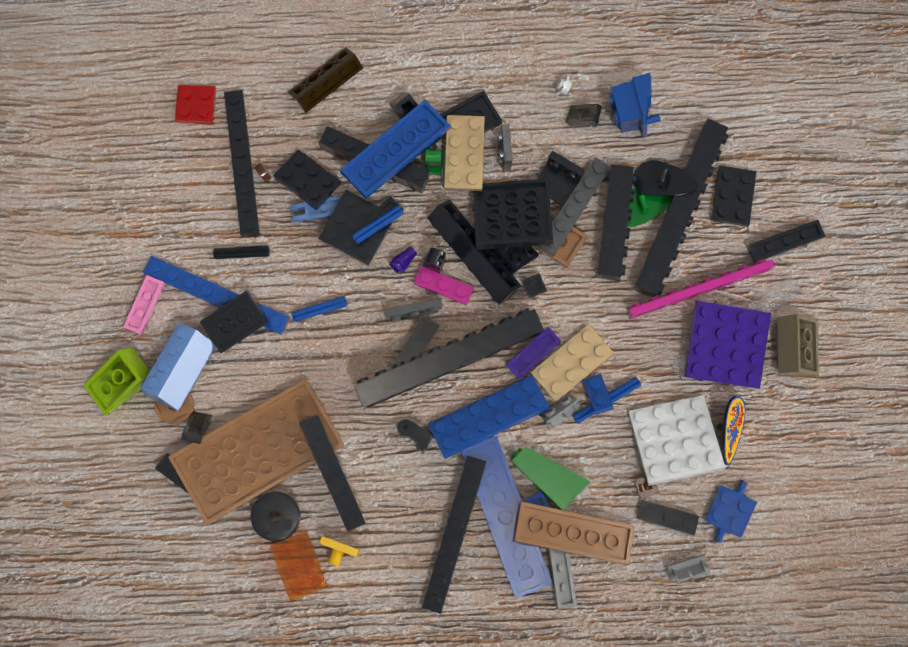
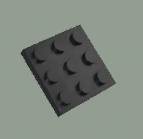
[318,190,394,266]

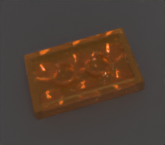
[270,531,328,602]

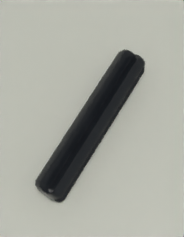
[213,245,270,259]

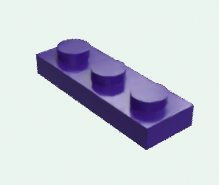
[506,327,561,380]

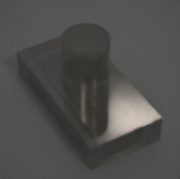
[565,103,602,127]
[181,411,212,444]

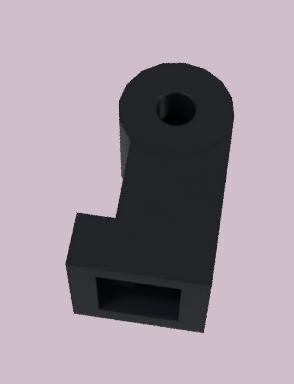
[423,248,446,273]
[397,419,433,453]

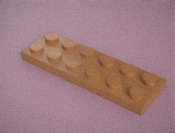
[513,502,635,565]

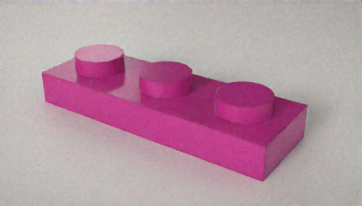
[414,266,474,306]

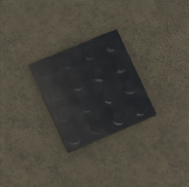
[473,178,553,250]

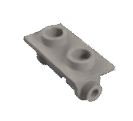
[539,393,581,429]
[667,554,710,584]

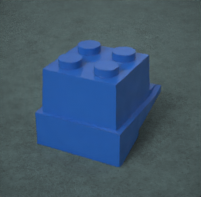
[609,73,661,138]

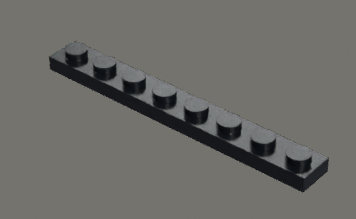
[224,90,260,237]
[422,455,487,614]

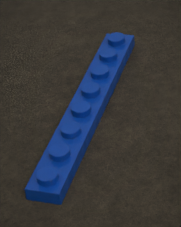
[143,256,290,335]

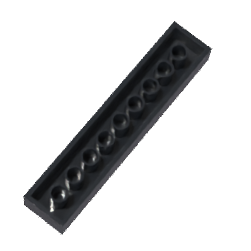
[354,308,544,410]

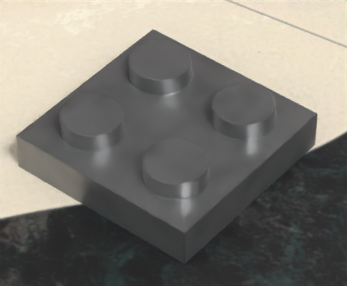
[497,124,513,172]

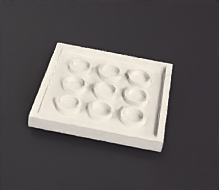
[628,395,725,486]

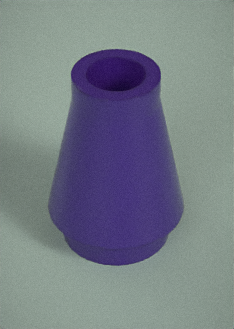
[389,246,417,274]

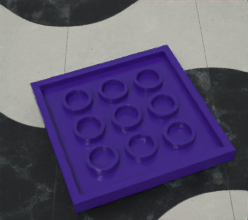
[684,301,771,389]

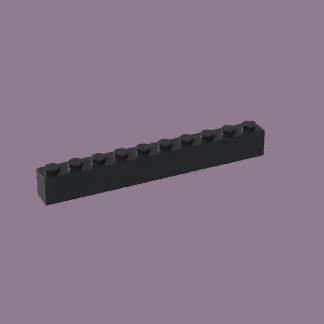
[633,119,729,298]

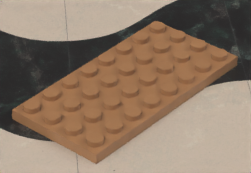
[168,379,345,526]

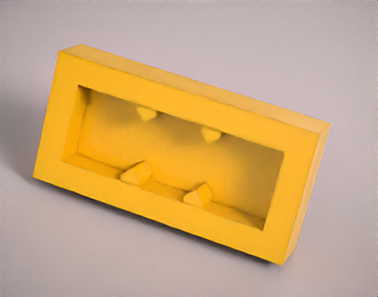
[319,536,360,567]

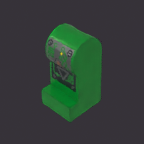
[425,149,442,176]

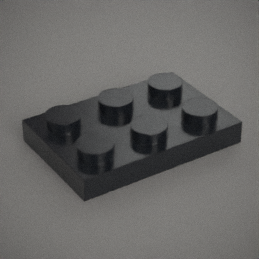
[440,90,502,136]
[273,149,341,210]
[711,165,757,227]
[200,290,269,354]

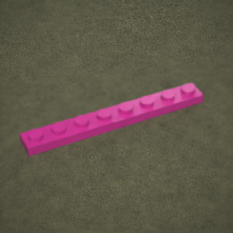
[627,259,775,319]

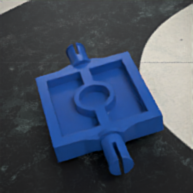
[704,480,757,544]

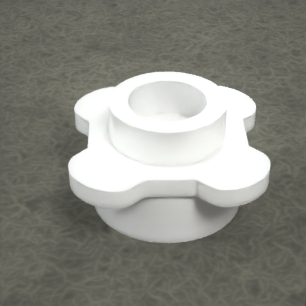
[556,76,572,95]

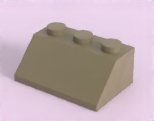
[776,314,819,376]

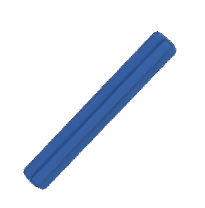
[573,377,641,423]

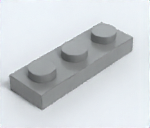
[548,549,577,609]

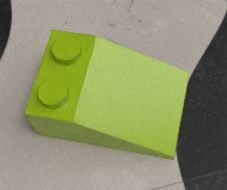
[83,347,150,416]

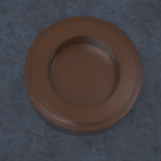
[255,163,271,182]

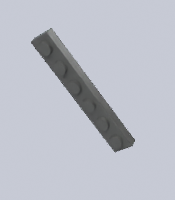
[538,157,611,257]

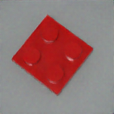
[175,85,216,124]

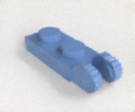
[289,196,341,223]

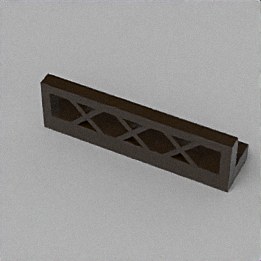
[288,47,363,113]

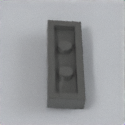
[384,298,442,323]

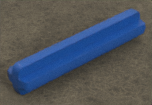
[352,205,403,244]
[291,296,347,322]

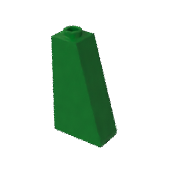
[511,447,590,510]

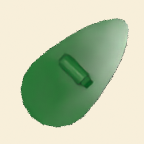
[627,189,673,227]

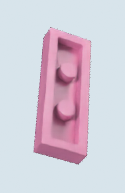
[123,275,165,336]

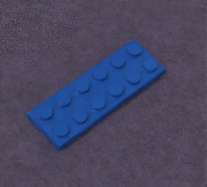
[340,100,451,199]
[428,375,550,459]

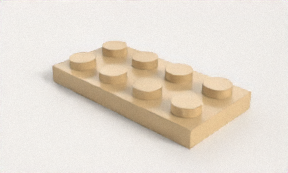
[444,115,485,191]
[530,324,614,403]

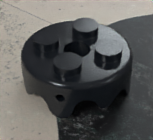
[251,492,301,542]

